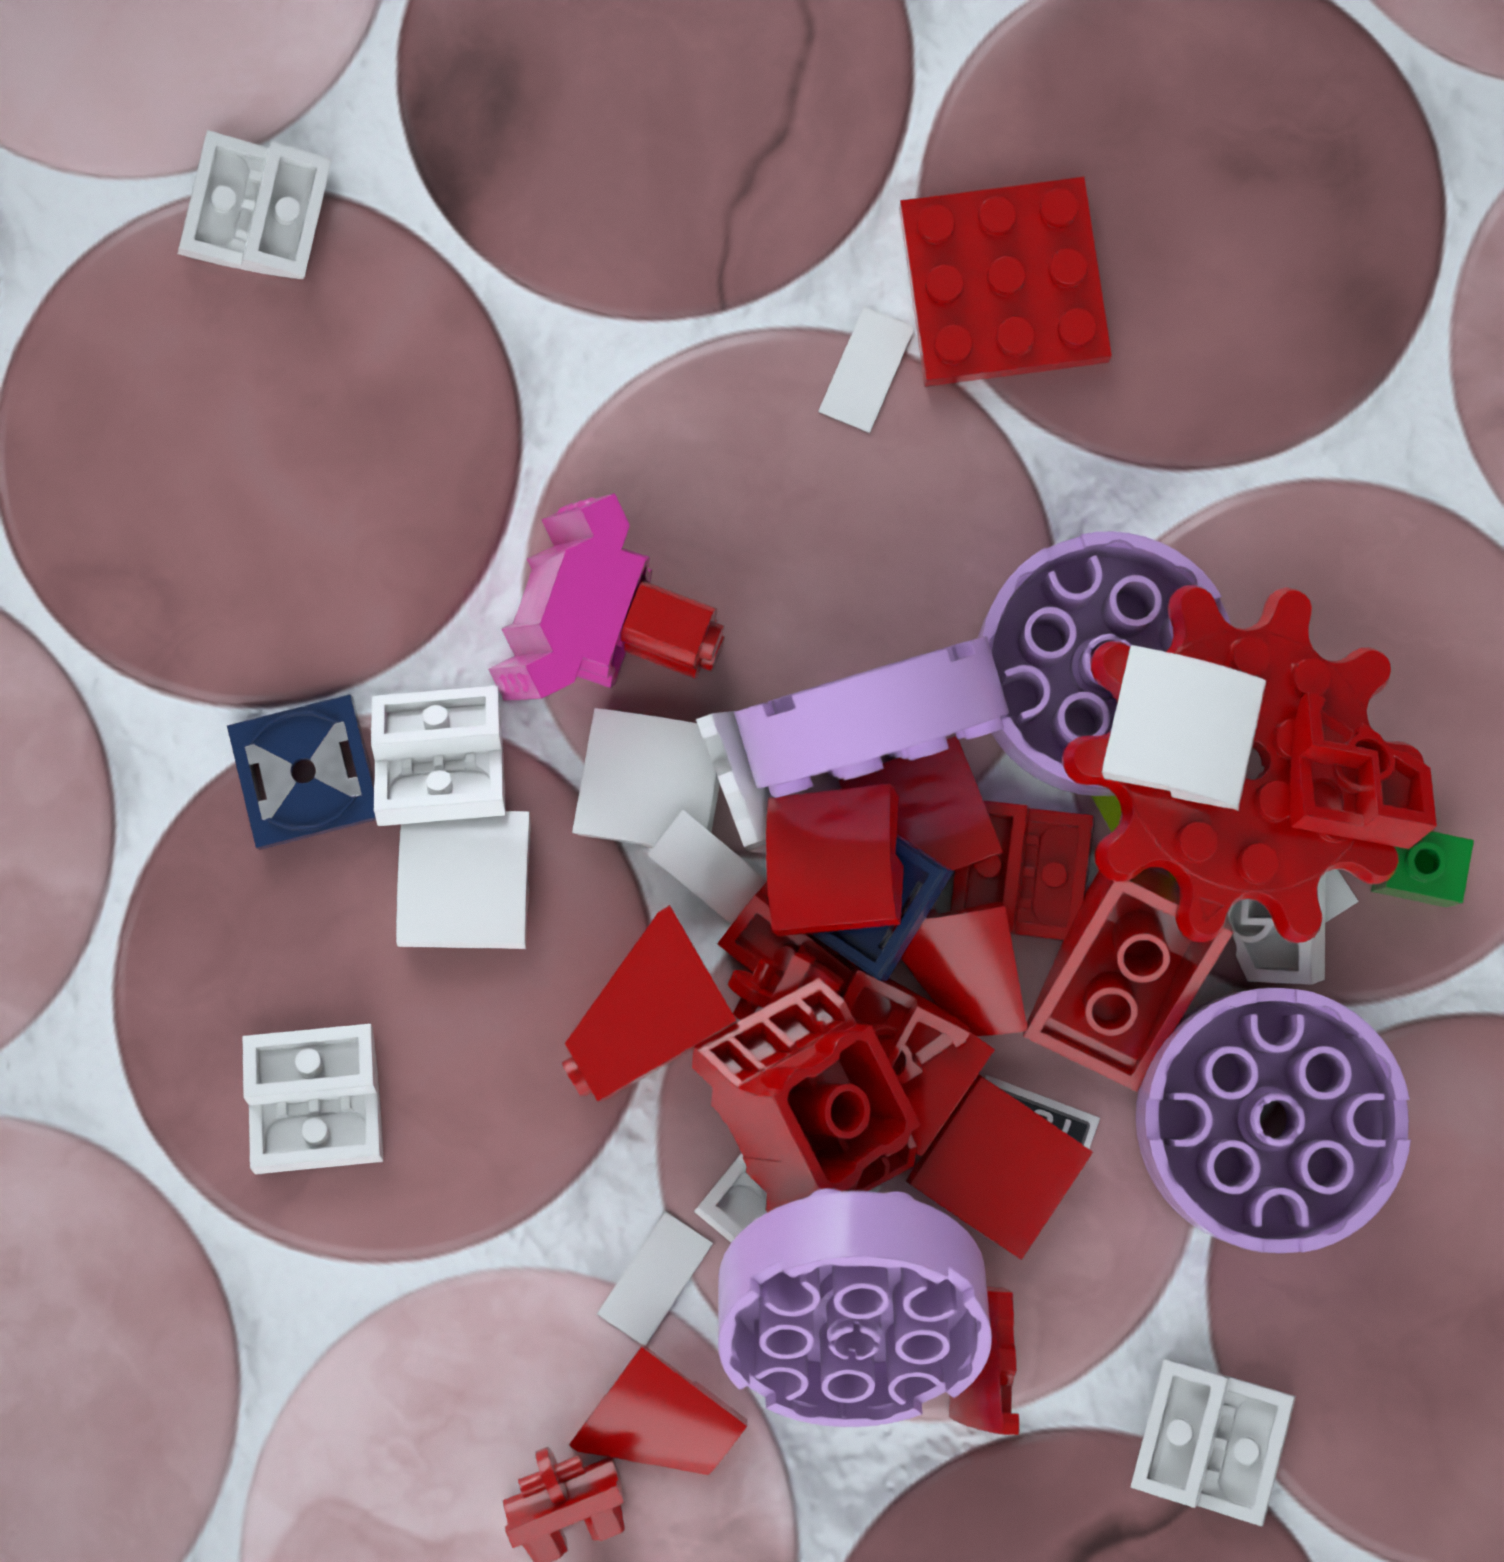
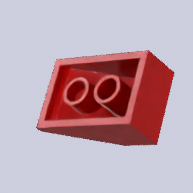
[1023,868,1234,1092]

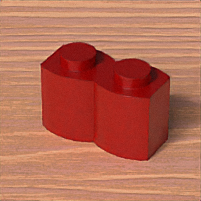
[621,580,725,679]

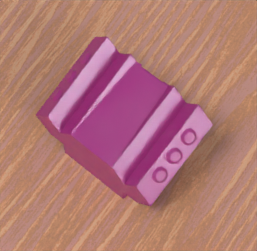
[488,493,652,701]

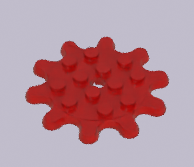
[1062,585,1424,943]

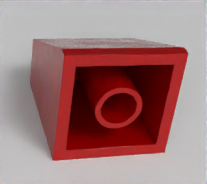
[561,905,737,1102]

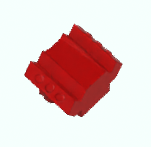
[692,978,921,1212]

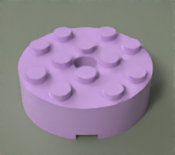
[978,531,1231,796]
[734,636,1009,798]
[1136,988,1411,1253]
[718,1189,992,1427]

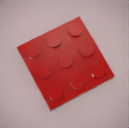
[899,177,1112,387]

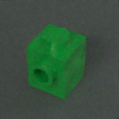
[1371,831,1474,907]

